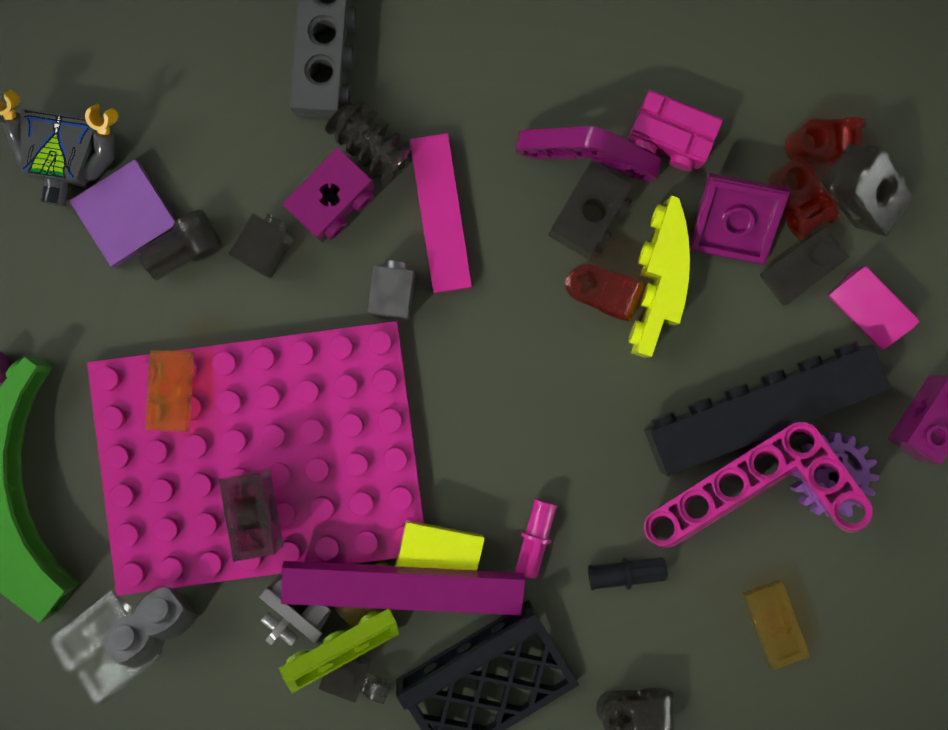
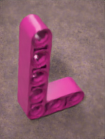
[644,422,873,548]

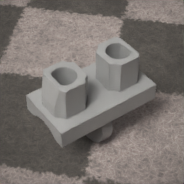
[259,579,331,646]

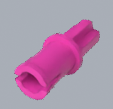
[515,498,558,579]

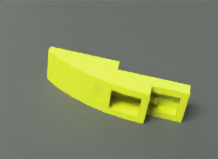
[628,195,690,358]

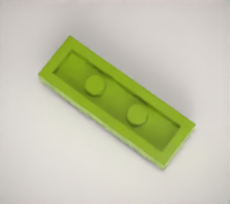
[279,609,399,694]

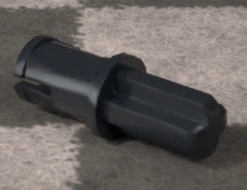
[588,557,668,591]

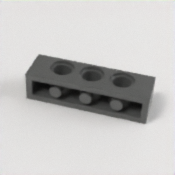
[290,0,357,121]

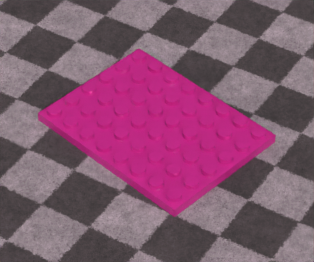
[87,321,425,596]

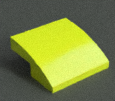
[395,520,485,571]

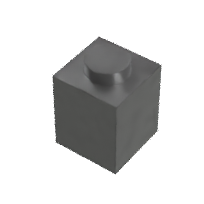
[367,260,416,321]

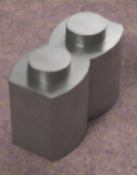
[100,586,197,668]

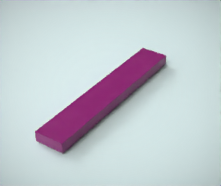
[281,561,525,615]

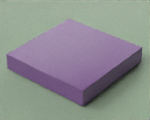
[69,159,180,268]

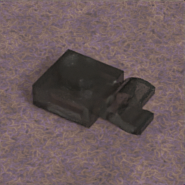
[319,657,392,704]

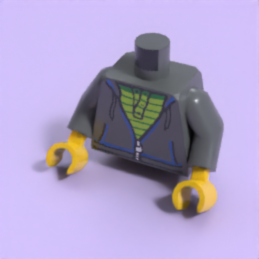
[0,90,119,207]

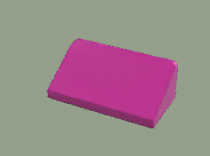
[827,266,920,351]

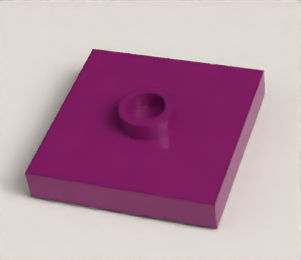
[689,172,790,265]

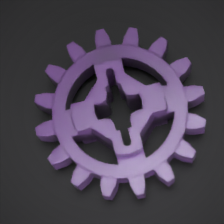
[789,432,879,518]

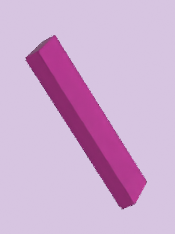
[410,133,472,294]

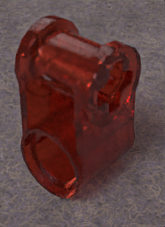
[785,117,867,165]
[769,160,839,240]
[565,264,645,322]

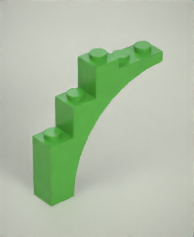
[0,356,80,624]

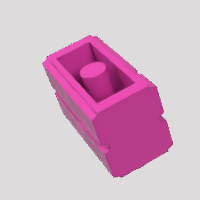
[627,89,723,171]

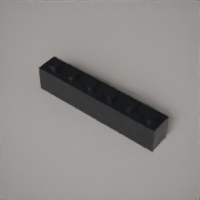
[644,341,891,476]

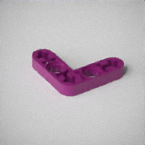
[515,126,661,181]

